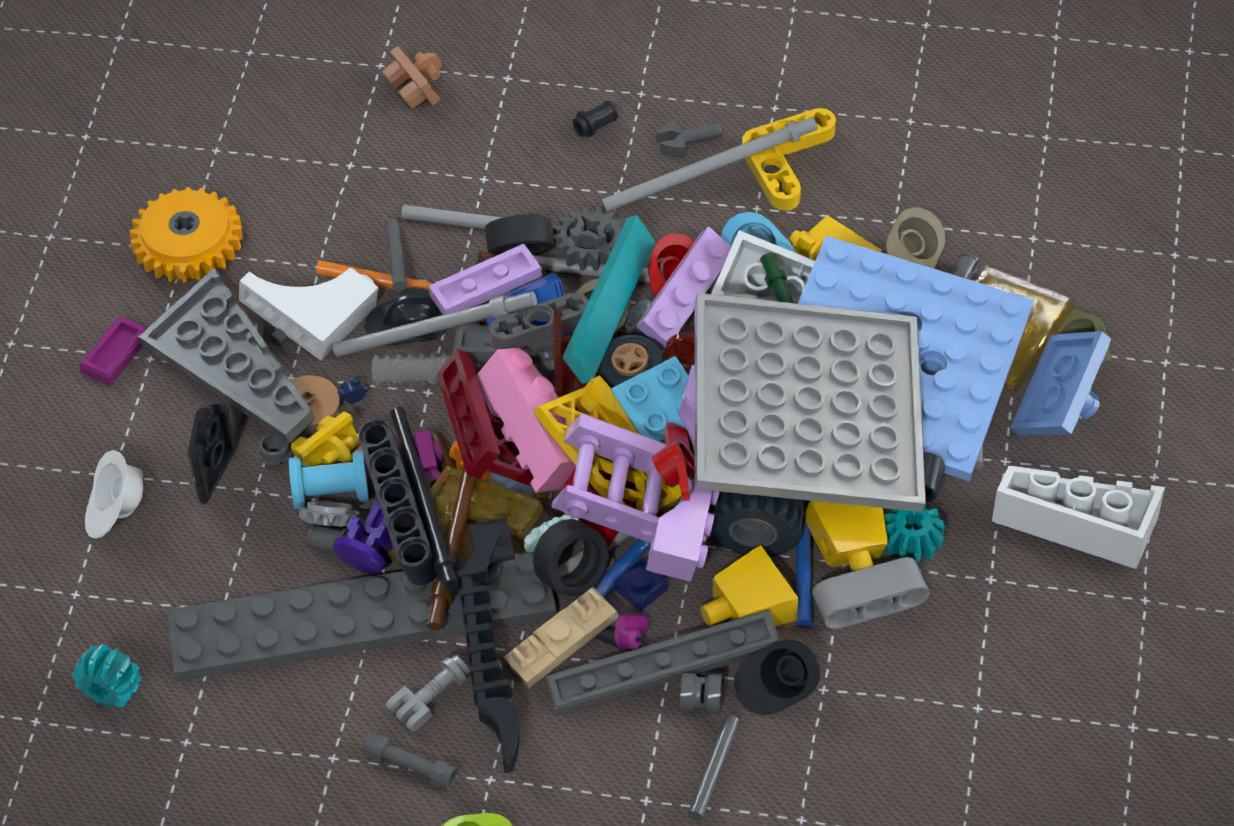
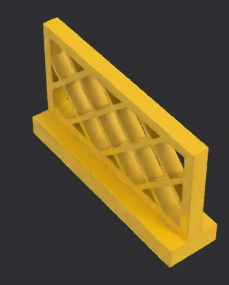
[533,376,681,514]

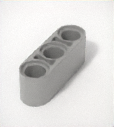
[812,557,930,629]

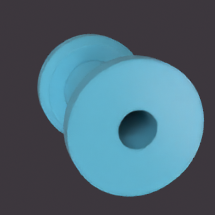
[289,449,369,509]

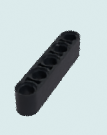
[358,418,438,586]

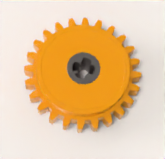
[130,187,243,283]

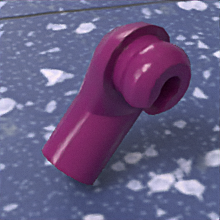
[614,614,649,651]

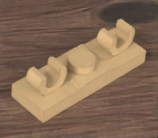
[503,587,618,688]

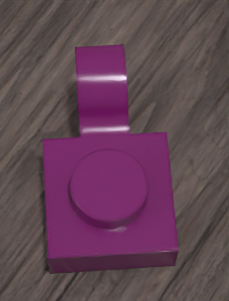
[414,430,451,496]

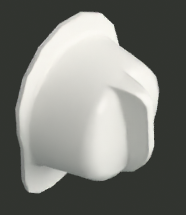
[85,450,143,539]

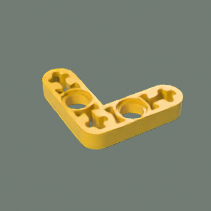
[742,108,836,211]

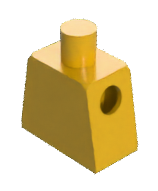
[804,501,887,572]
[700,545,798,627]

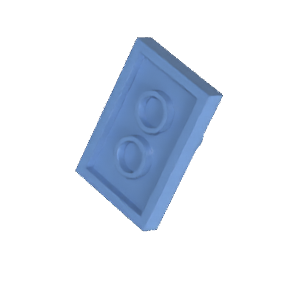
[1010,331,1111,436]

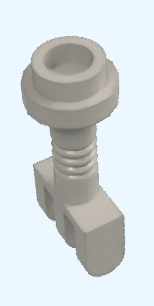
[386,655,470,732]

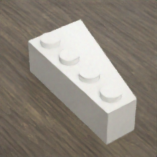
[711,230,815,304]
[992,466,1165,569]

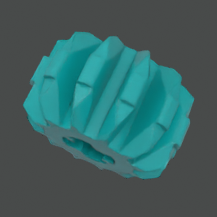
[884,504,945,565]
[72,644,142,709]

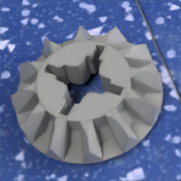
[299,501,360,527]

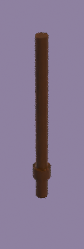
[427,467,476,631]

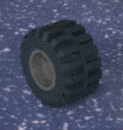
[708,491,806,557]

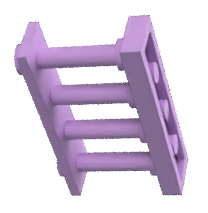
[552,413,707,545]

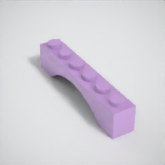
[646,365,719,582]

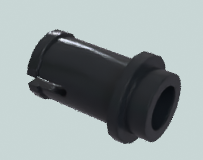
[573,100,618,137]

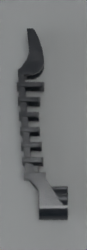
[458,517,520,773]

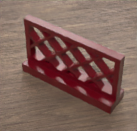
[437,349,547,492]

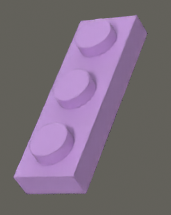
[429,244,542,315]

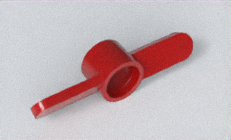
[652,423,695,502]

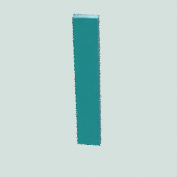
[563,215,655,384]

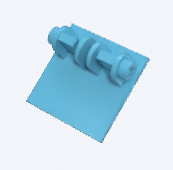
[611,356,688,442]

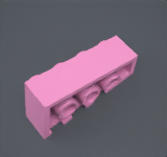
[476,348,605,493]

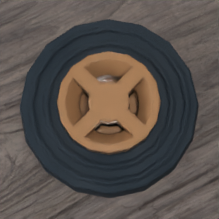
[598,335,664,388]

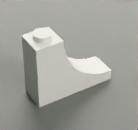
[239,267,378,360]

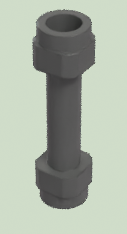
[363,732,458,790]

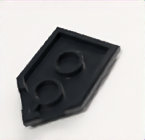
[187,402,236,504]

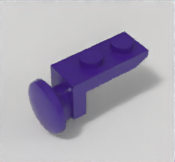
[332,485,429,574]

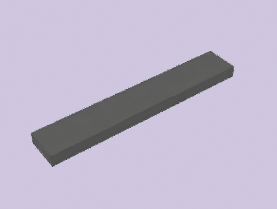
[546,610,780,715]

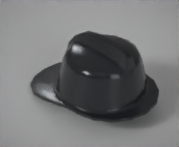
[364,287,448,345]
[734,639,820,715]

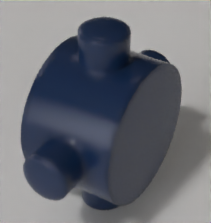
[337,378,368,404]

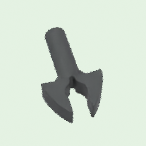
[657,120,722,156]

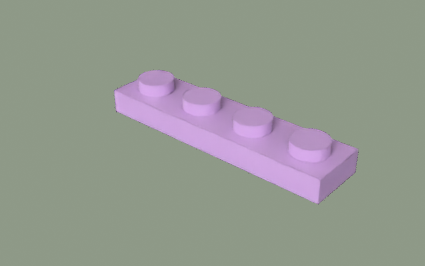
[636,227,731,350]

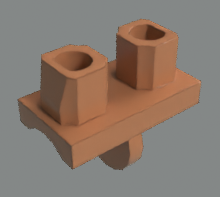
[382,46,442,109]

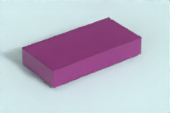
[79,316,147,386]

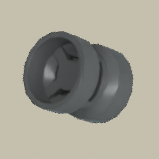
[680,672,722,714]

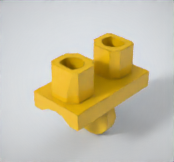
[291,411,360,467]

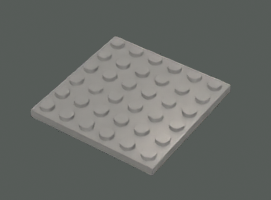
[694,293,926,512]

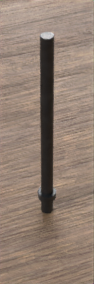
[390,407,459,591]

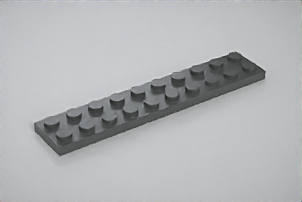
[166,551,556,681]

